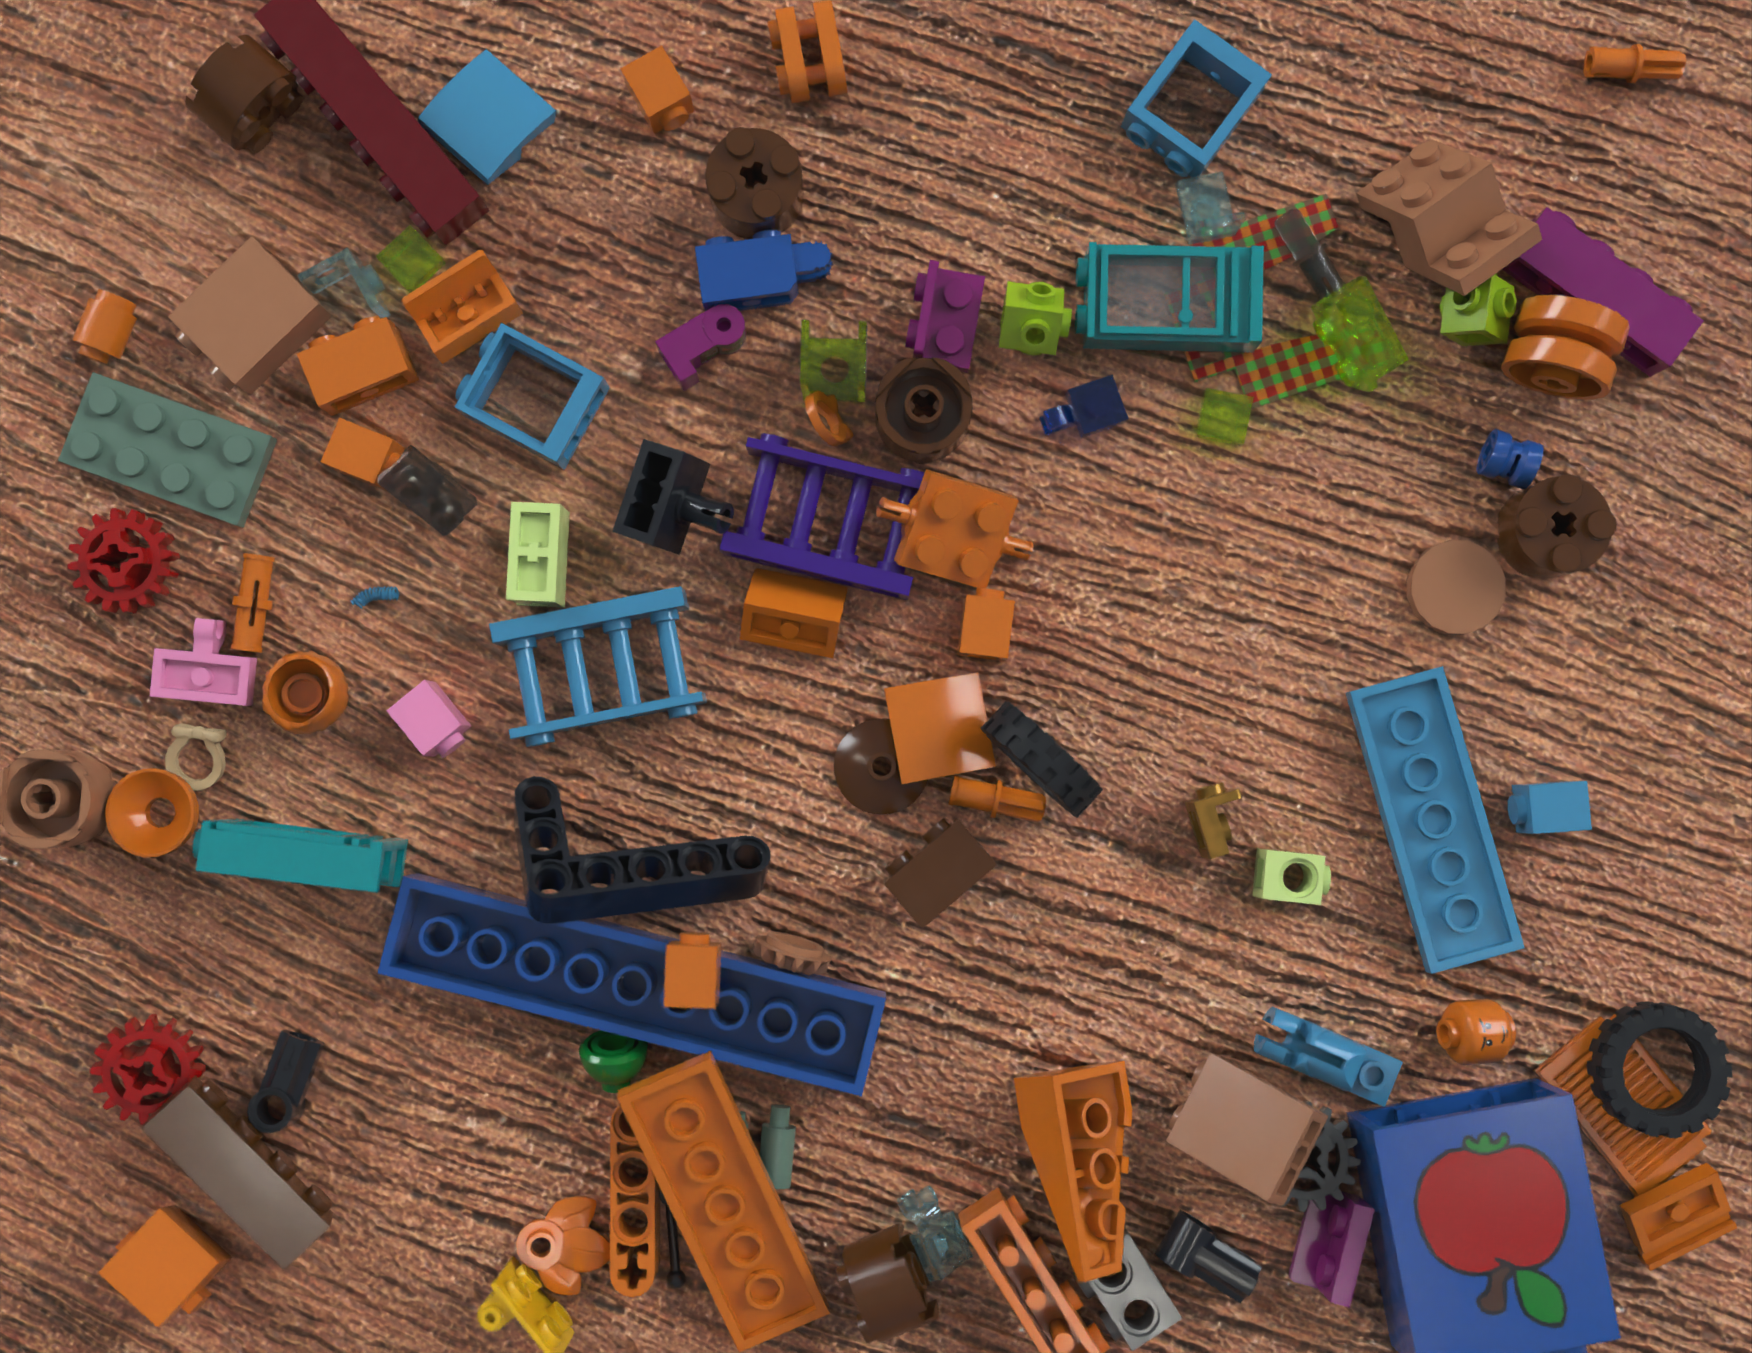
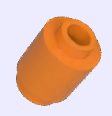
[72,289,137,365]

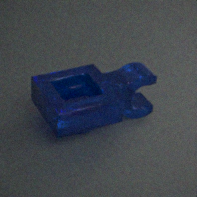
[1039,375,1129,438]

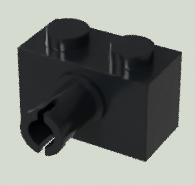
[612,439,734,555]

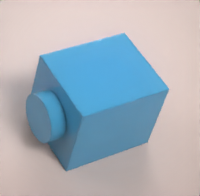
[1508,781,1592,834]

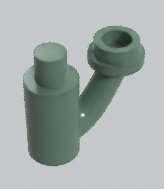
[739,1104,796,1189]

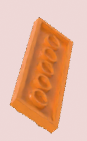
[617,1051,830,1352]

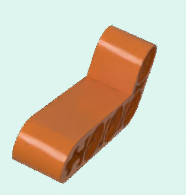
[610,1104,660,1297]

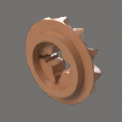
[753,932,832,975]

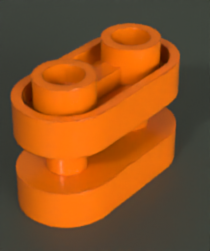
[767,0,848,104]

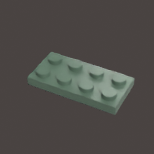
[58,372,277,528]

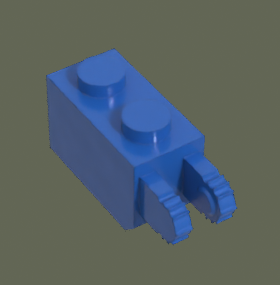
[695,230,833,311]

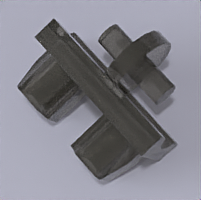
[377,445,477,536]

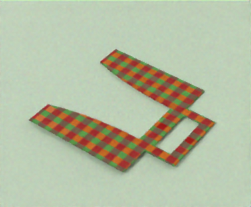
[1164,194,1387,410]

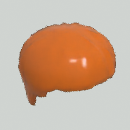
[262,651,349,734]

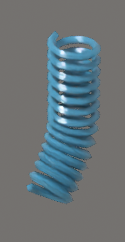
[351,586,399,609]

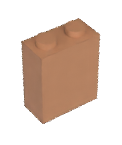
[168,236,333,395]
[1166,1053,1329,1206]

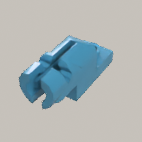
[1253,1006,1403,1107]

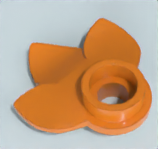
[516,1196,610,1295]

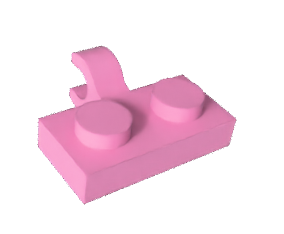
[150,618,257,706]

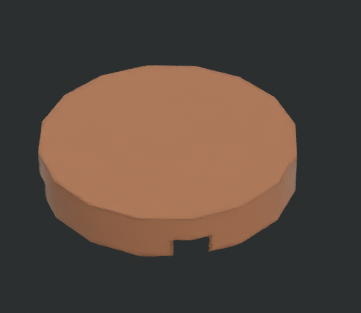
[1407,540,1506,635]

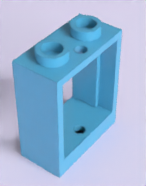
[1121,19,1272,181]
[455,323,610,470]

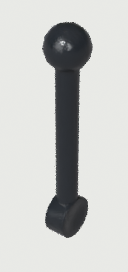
[659,1191,686,1289]

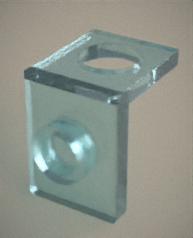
[1176,172,1246,245]
[297,248,391,318]

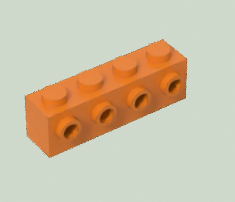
[958,1187,1111,1353]

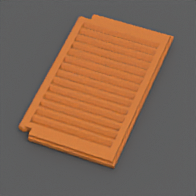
[1533,1014,1712,1197]

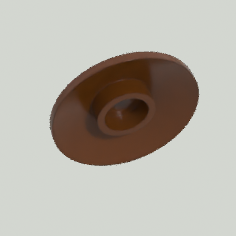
[834,719,928,815]

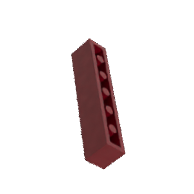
[253,0,490,246]

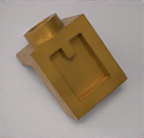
[1184,782,1242,859]

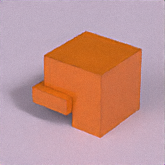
[98,1205,232,1328]

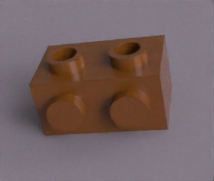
[883,818,997,929]

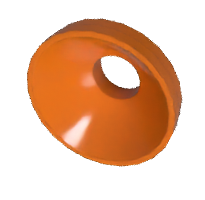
[105,768,199,858]

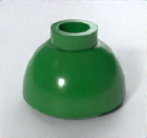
[579,1030,648,1093]

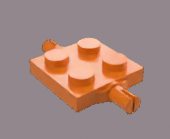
[876,469,1033,588]

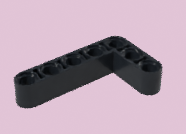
[514,777,770,924]

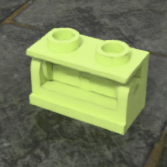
[506,502,570,607]

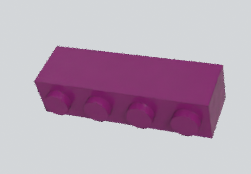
[1502,207,1704,377]

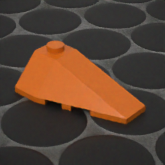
[1013,1061,1132,1282]

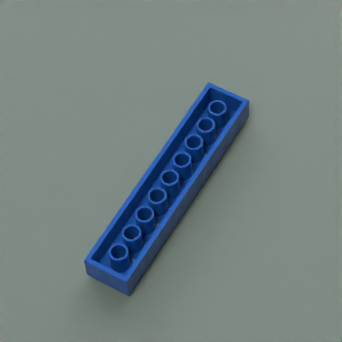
[377,873,886,1096]

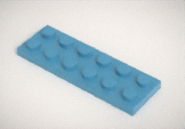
[1345,666,1525,974]

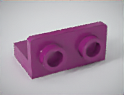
[905,260,985,373]
[1288,1184,1374,1308]

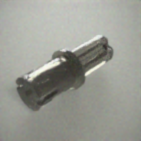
[1274,208,1347,302]

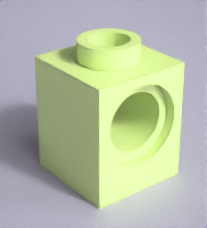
[1252,848,1331,905]

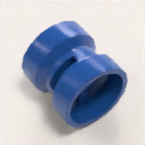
[1476,429,1544,490]

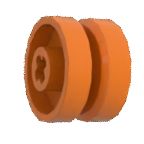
[1501,295,1630,400]

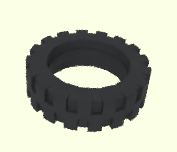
[981,701,1103,818]
[1587,1001,1732,1138]

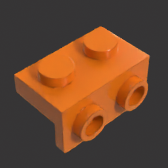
[401,250,523,364]

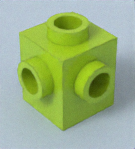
[1440,273,1516,346]
[999,281,1072,355]

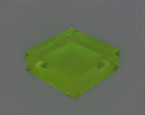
[375,225,446,293]
[1195,388,1254,446]

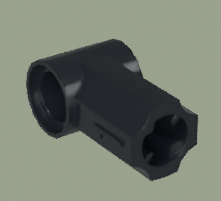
[247,1030,325,1133]
[1155,1210,1262,1303]

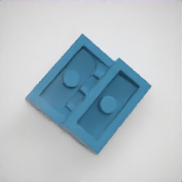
[418,49,556,185]

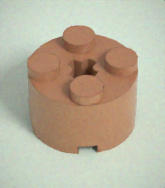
[0,749,114,849]

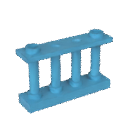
[489,586,707,747]

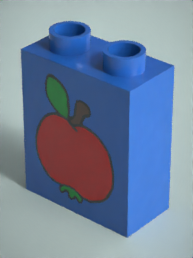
[1347,1078,1621,1353]

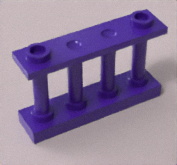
[719,433,924,601]

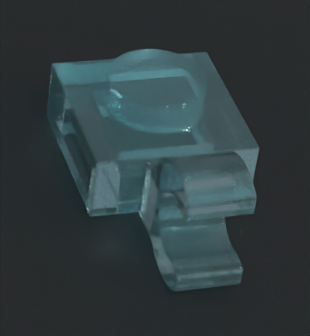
[897,1185,973,1282]

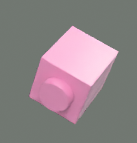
[386,679,472,758]

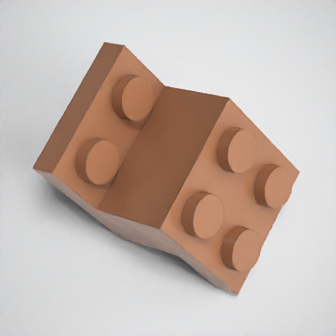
[1356,139,1542,296]

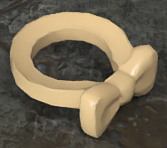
[165,723,227,791]

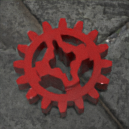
[67,508,180,614]
[89,1014,206,1125]

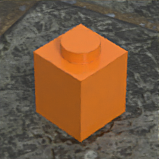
[620,45,695,134]
[320,417,405,491]
[957,588,1015,662]
[664,932,722,1009]

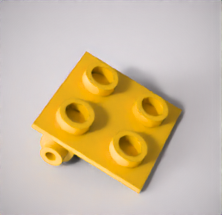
[477,1256,575,1353]

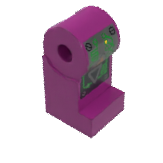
[655,304,746,392]

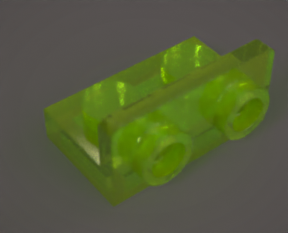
[1310,276,1409,392]

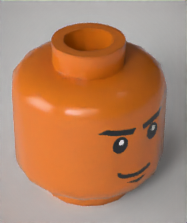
[1436,999,1516,1065]

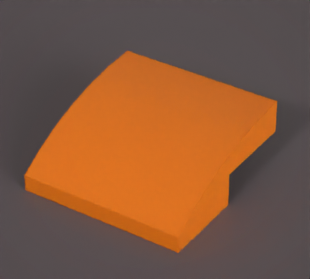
[884,672,996,784]

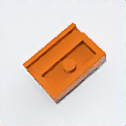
[1619,1162,1737,1271]

